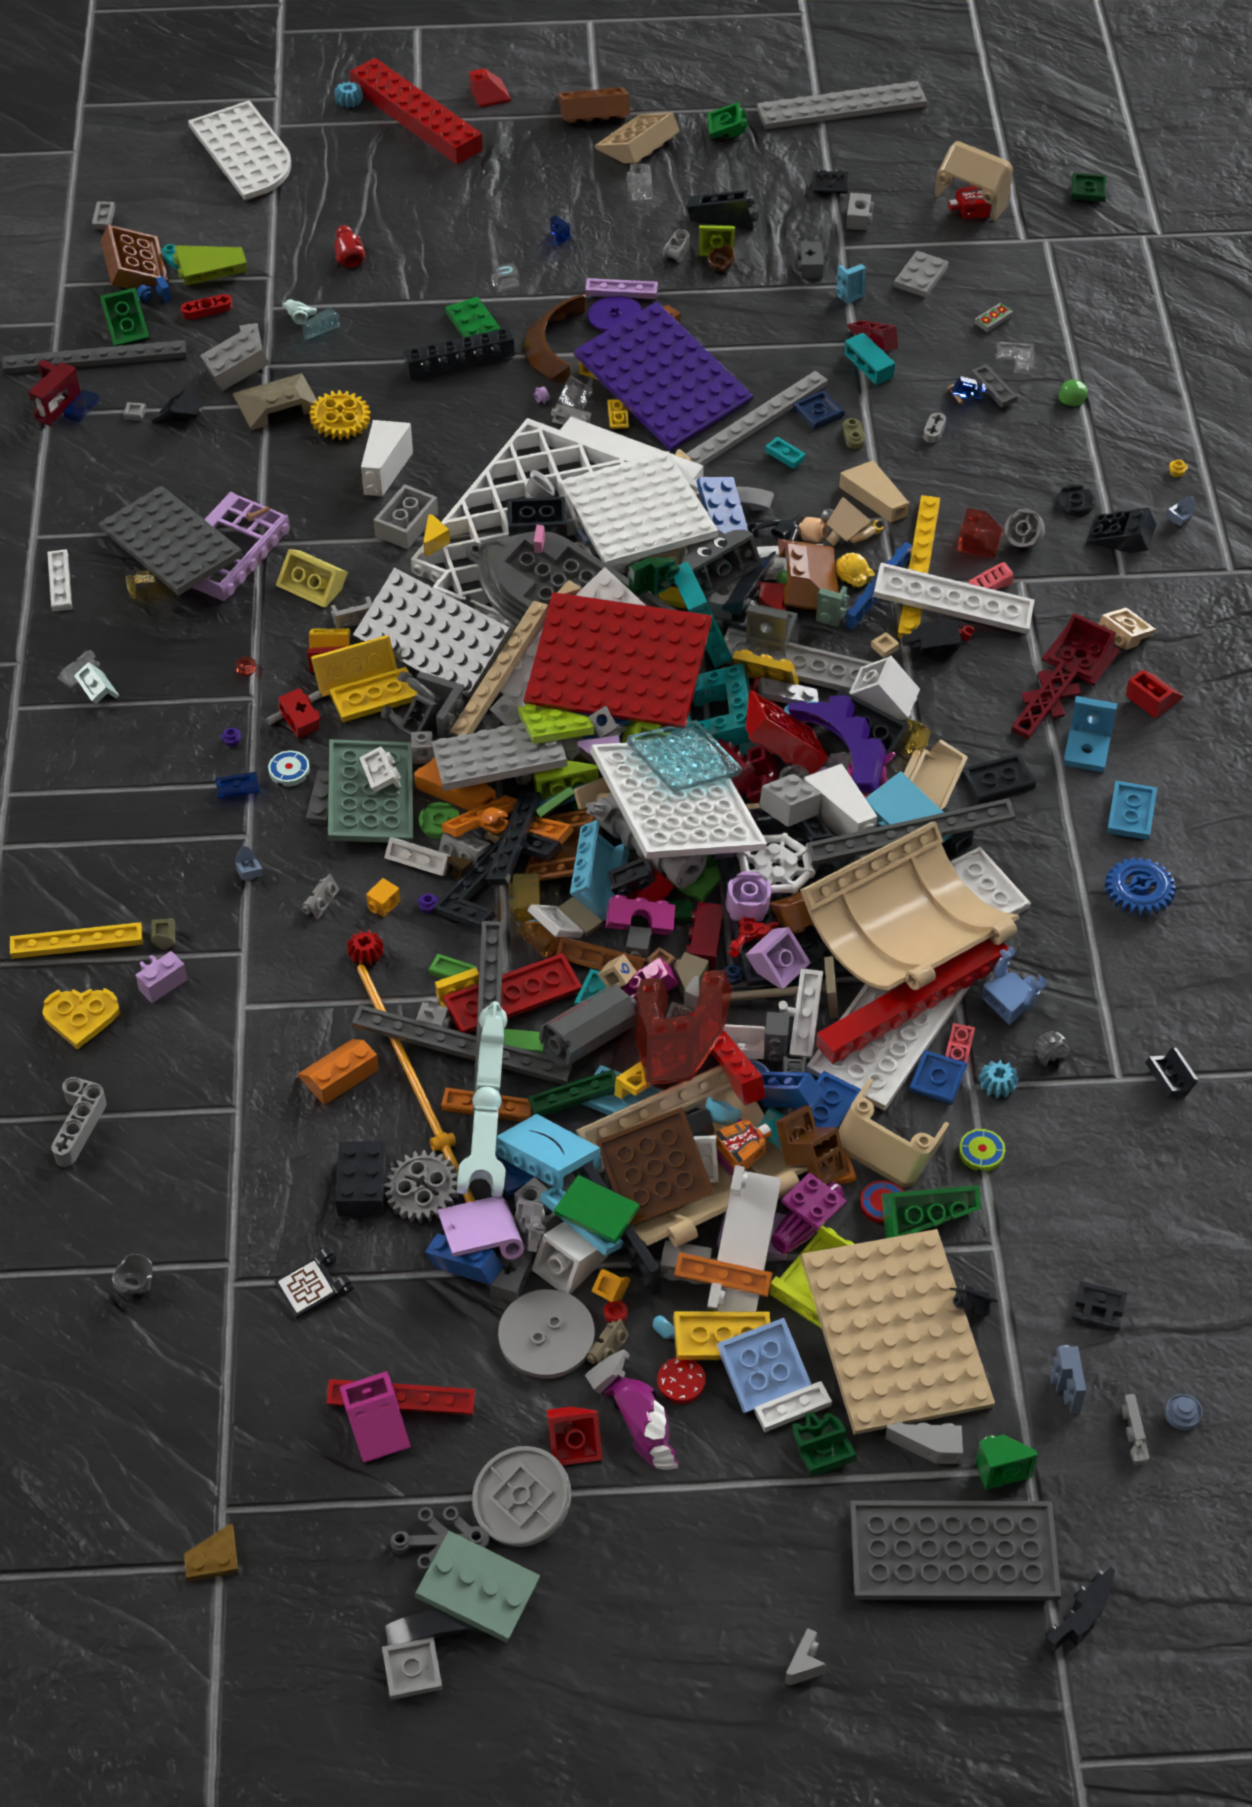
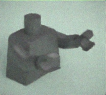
[381,672,440,735]

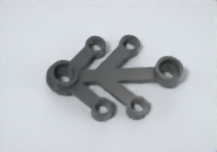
[390,1506,489,1572]

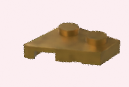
[184,1524,238,1582]

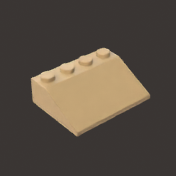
[595,112,680,165]

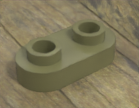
[843,418,865,449]

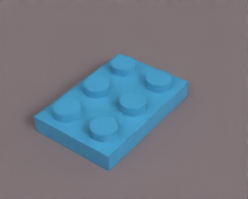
[1107,781,1157,840]

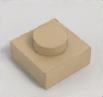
[871,632,900,658]

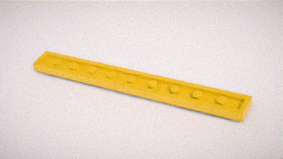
[897,495,940,638]

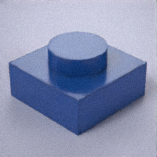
[155,276,172,302]

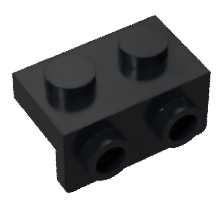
[607,856,656,896]
[1145,1047,1198,1097]

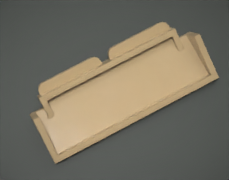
[903,739,968,809]

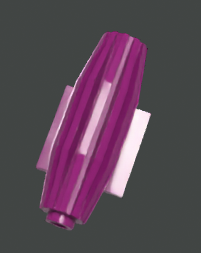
[770,1173,847,1254]

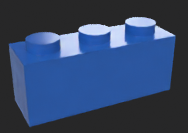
[759,1072,824,1109]
[425,1233,503,1285]

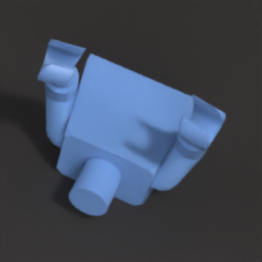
[981,947,1047,1025]

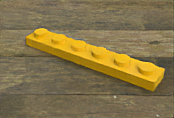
[10,922,143,959]

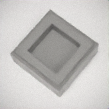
[123,402,146,421]

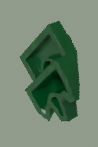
[629,558,681,597]
[792,1413,857,1477]

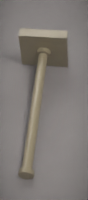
[699,957,839,1019]

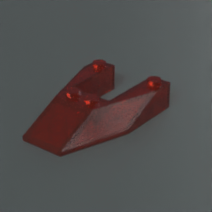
[636,970,732,1085]

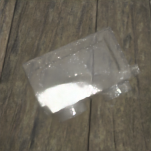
[556,375,593,410]

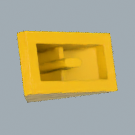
[423,514,450,556]

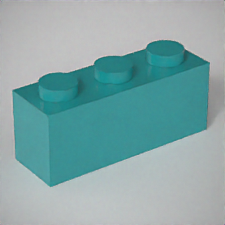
[844,333,895,385]

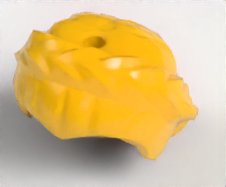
[836,553,875,588]

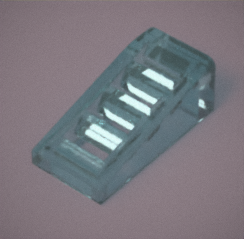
[302,307,340,339]

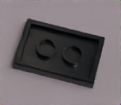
[962,753,1036,803]

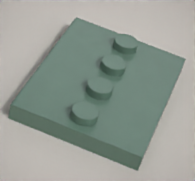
[415,1531,540,1643]

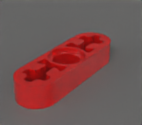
[181,294,233,320]

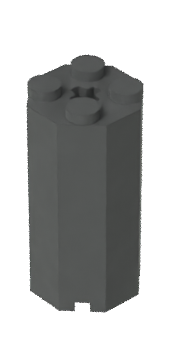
[539,984,637,1066]

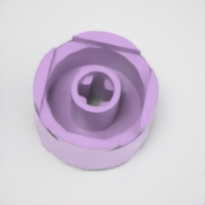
[726,872,772,922]

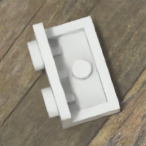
[721,1024,765,1060]

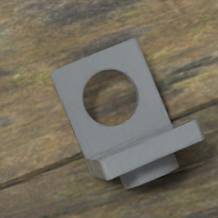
[589,706,627,738]

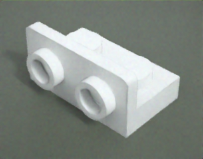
[360,747,401,792]

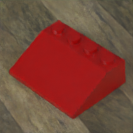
[746,690,828,775]

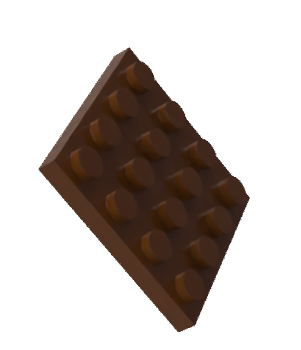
[596,1107,715,1227]

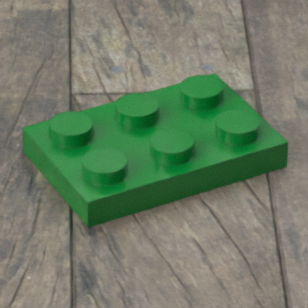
[445,296,500,337]

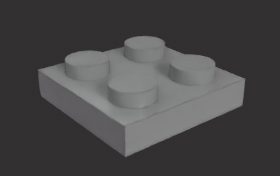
[382,1637,442,1700]

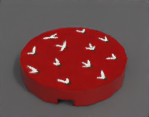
[657,1358,705,1404]

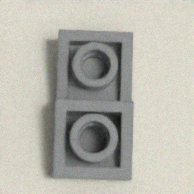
[736,487,774,510]

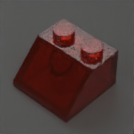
[957,508,1003,558]

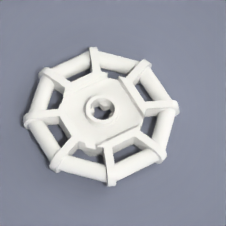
[737,833,815,894]

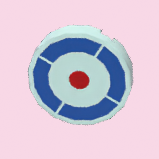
[268,750,310,786]

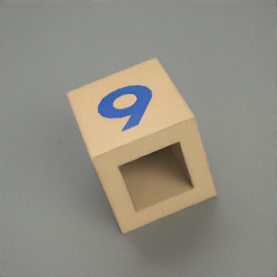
[598,954,636,987]

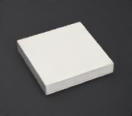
[527,904,584,938]

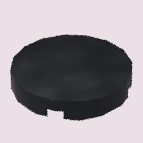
[1057,485,1096,516]

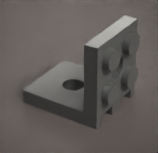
[746,605,798,652]
[417,671,466,739]

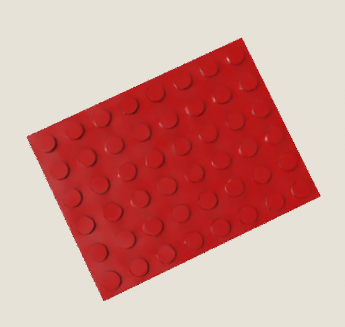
[523,592,712,729]

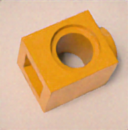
[366,878,401,917]

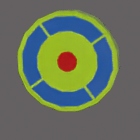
[959,1129,1005,1172]

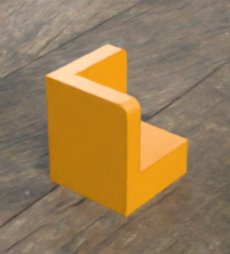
[592,1269,631,1302]

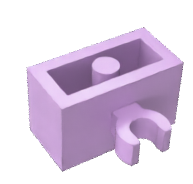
[136,951,188,1003]

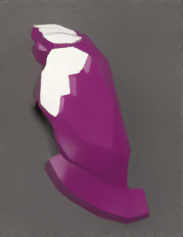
[603,1377,678,1470]

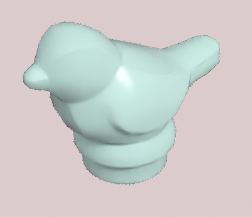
[282,299,317,324]

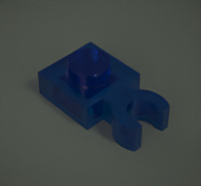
[952,376,987,399]

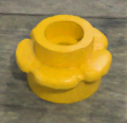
[1169,460,1188,477]

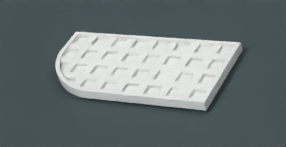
[188,100,291,200]

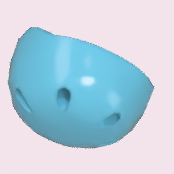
[705,1097,741,1126]

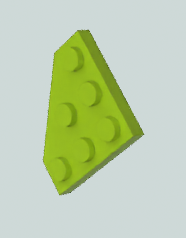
[518,704,594,744]

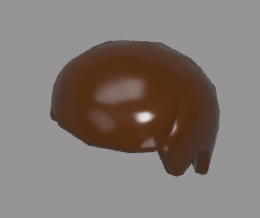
[708,244,735,272]

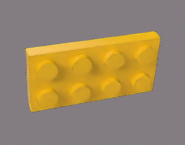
[311,635,397,697]
[329,667,418,722]
[673,1312,770,1360]

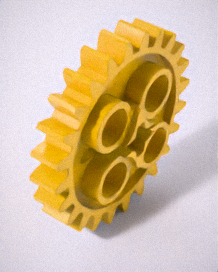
[310,390,370,440]

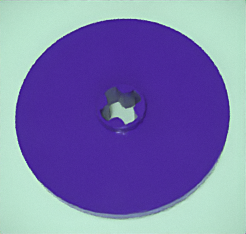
[588,296,641,332]

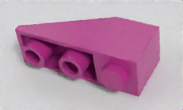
[620,957,679,1004]

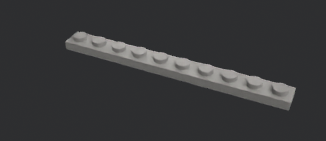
[686,371,828,466]

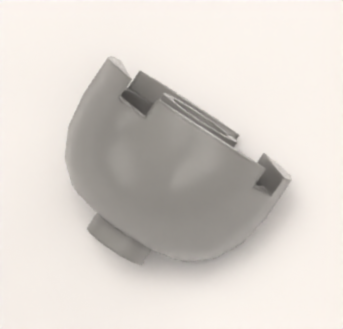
[1005,509,1045,548]

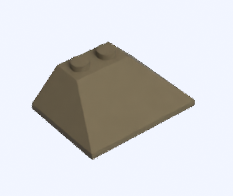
[233,373,317,430]

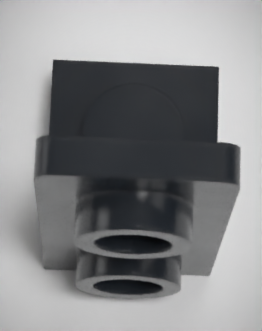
[941,807,974,857]

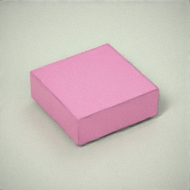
[534,525,545,553]

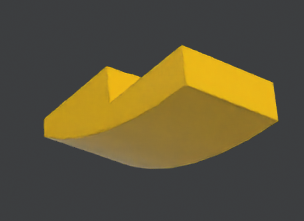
[608,399,629,429]

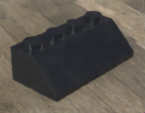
[836,689,912,756]

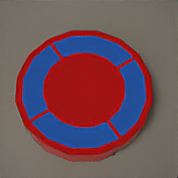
[860,1181,903,1224]

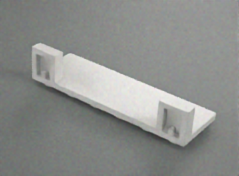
[707,1165,781,1312]

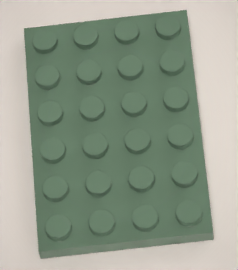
[328,739,413,843]

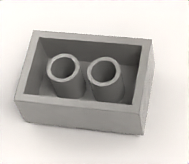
[200,328,269,391]
[374,484,438,549]

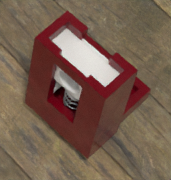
[28,359,82,426]

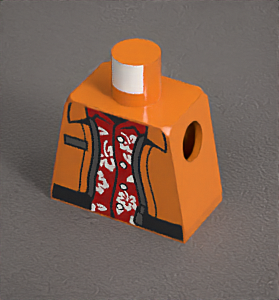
[714,1120,772,1171]

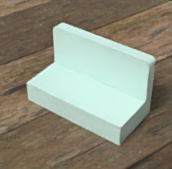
[74,662,119,704]

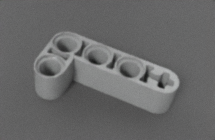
[51,1077,107,1167]

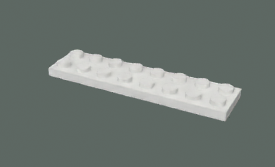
[873,563,1034,634]

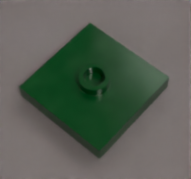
[1071,173,1107,202]

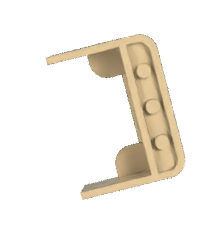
[935,141,1013,221]
[838,1078,949,1188]

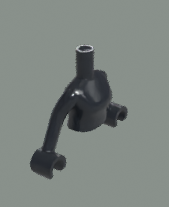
[747,514,804,541]

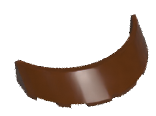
[524,294,586,383]

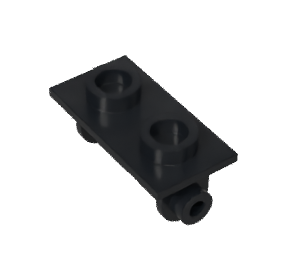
[949,1285,999,1317]

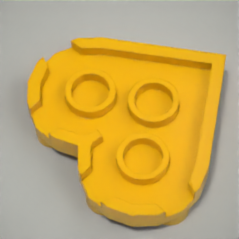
[43,988,120,1050]

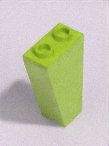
[173,246,247,286]

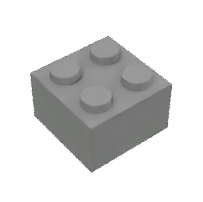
[760,774,822,827]

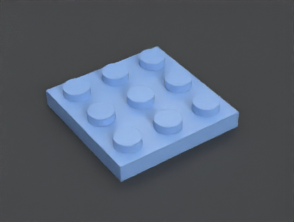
[716,1318,811,1413]

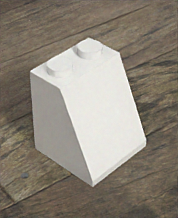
[849,656,920,720]
[532,1222,608,1294]

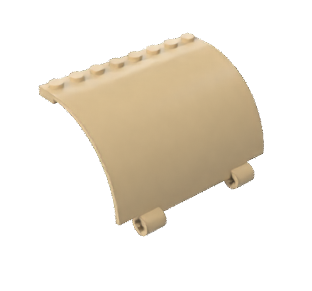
[800,822,1019,990]
[576,1065,809,1247]

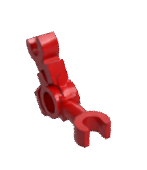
[728,917,779,958]

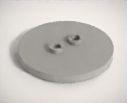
[498,1289,595,1379]
[472,1446,571,1547]

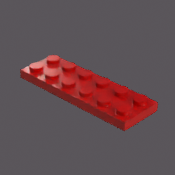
[443,953,582,1034]

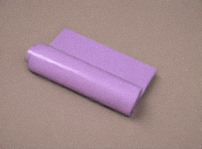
[437,1197,524,1259]

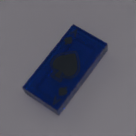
[63,389,100,422]

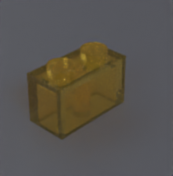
[509,873,540,921]

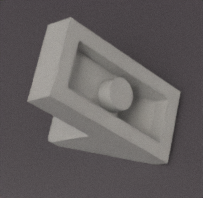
[785,1628,825,1685]

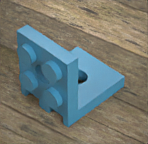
[1063,696,1117,773]

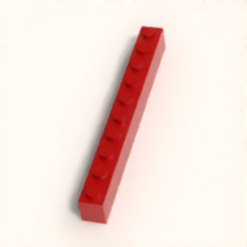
[816,938,1009,1064]

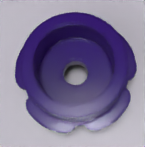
[221,728,241,747]
[418,894,439,914]

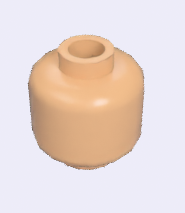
[799,517,828,543]

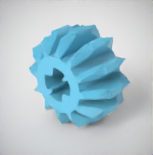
[334,81,363,108]
[979,1059,1018,1099]

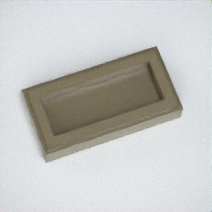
[558,897,603,937]

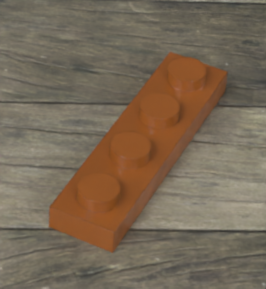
[556,937,645,973]

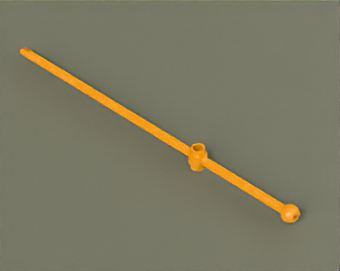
[357,965,476,1203]

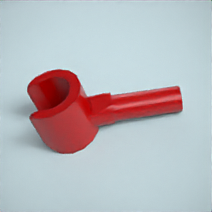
[959,625,974,641]

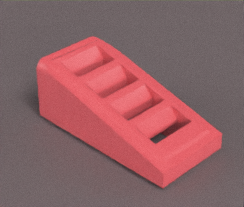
[968,562,1013,590]

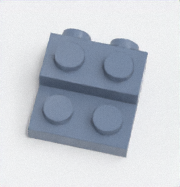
[1050,1345,1086,1414]

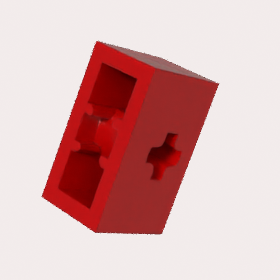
[278,688,321,739]

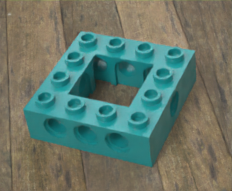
[670,663,751,746]

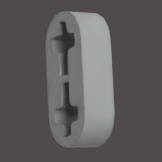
[923,413,946,443]

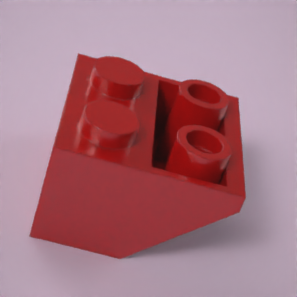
[1125,670,1183,719]

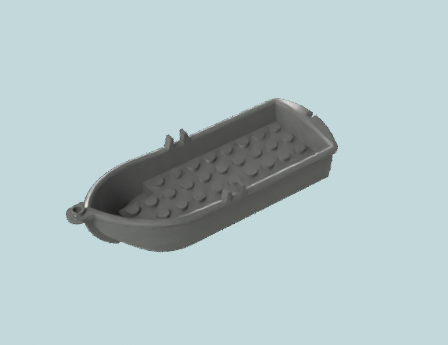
[466,531,676,630]

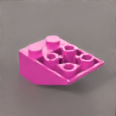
[340,1371,411,1463]

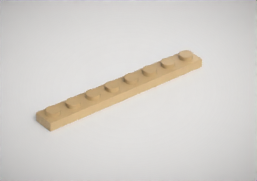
[450,601,549,737]

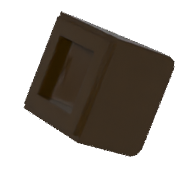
[447,856,473,880]

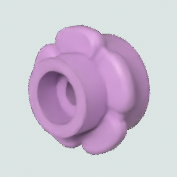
[534,386,550,404]

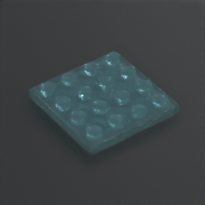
[626,720,743,792]

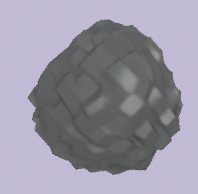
[1034,1031,1070,1066]

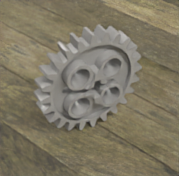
[384,1150,459,1223]

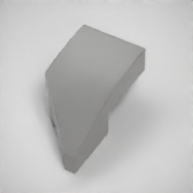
[585,1349,630,1394]

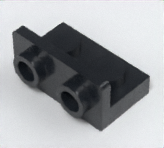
[813,170,848,194]

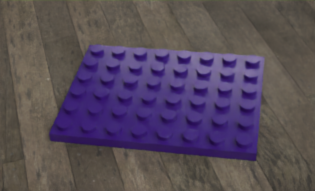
[574,301,753,451]

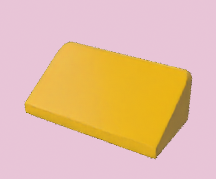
[309,628,351,648]

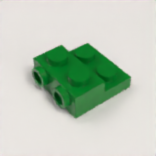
[707,102,748,139]

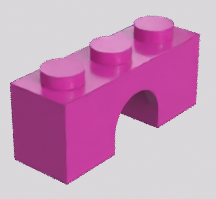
[605,895,675,936]

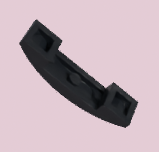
[385,1609,484,1646]

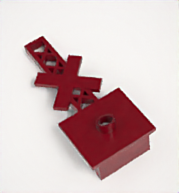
[1011,613,1120,740]

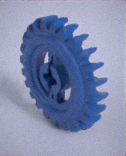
[1104,857,1176,917]

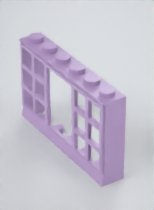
[192,492,290,602]

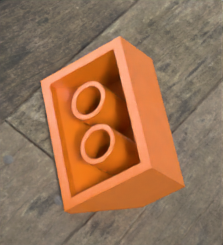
[298,1039,379,1105]

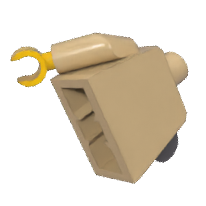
[820,497,884,546]

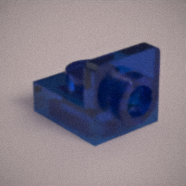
[550,215,570,246]

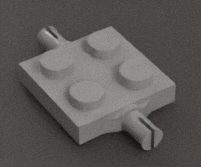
[512,1198,546,1252]

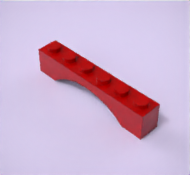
[686,1008,766,1106]

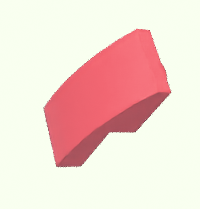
[946,1023,975,1063]

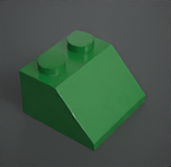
[975,1435,1038,1490]

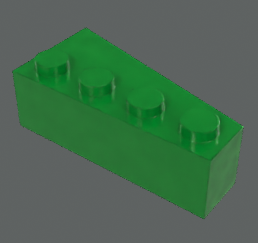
[881,1185,982,1238]

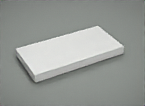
[950,847,1031,914]

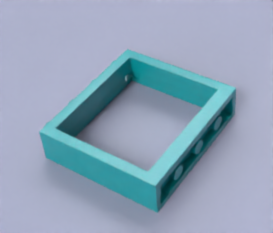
[673,561,733,668]

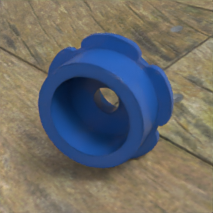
[136,285,152,302]

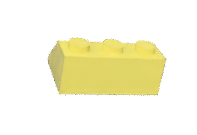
[276,549,348,607]

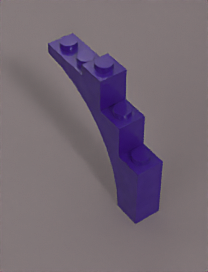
[788,695,886,794]

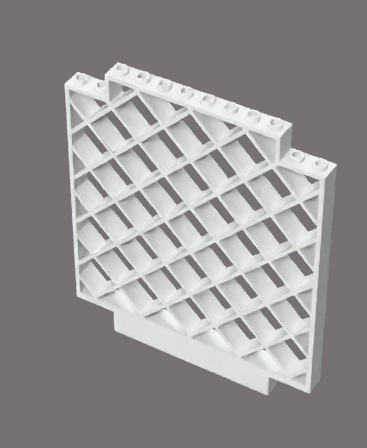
[411,417,703,633]

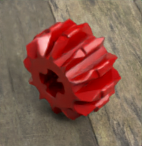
[347,930,384,966]

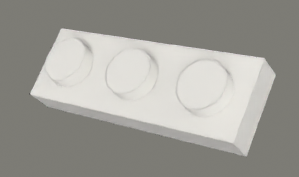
[385,837,451,876]
[754,1381,832,1432]

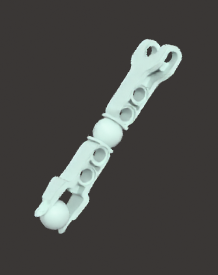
[457,1002,508,1197]

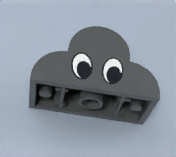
[682,529,762,598]

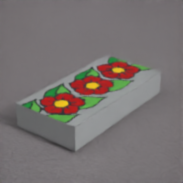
[975,303,1013,332]

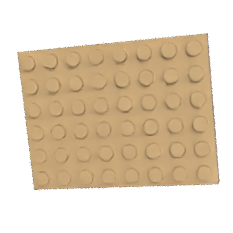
[801,1229,995,1435]

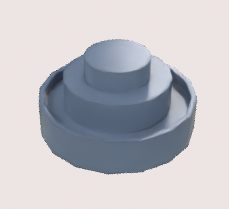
[1165,1394,1203,1430]

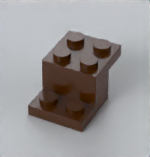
[776,1105,848,1184]

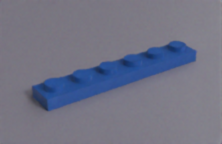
[845,542,912,630]

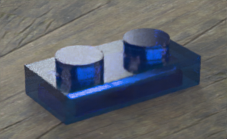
[215,772,260,799]

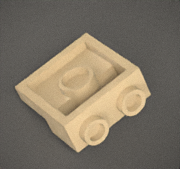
[1099,608,1155,650]

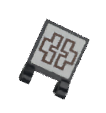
[274,1246,354,1319]

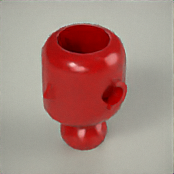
[334,225,365,268]

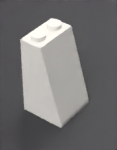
[361,420,413,496]
[804,764,877,836]

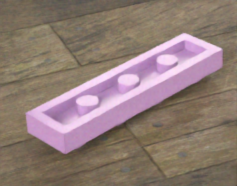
[585,278,658,299]

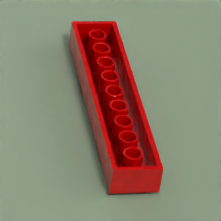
[350,58,483,164]

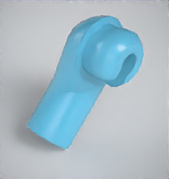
[653,1316,675,1339]

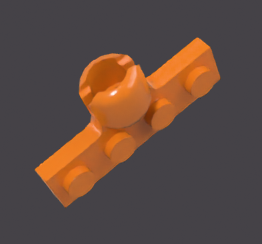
[442,795,518,837]

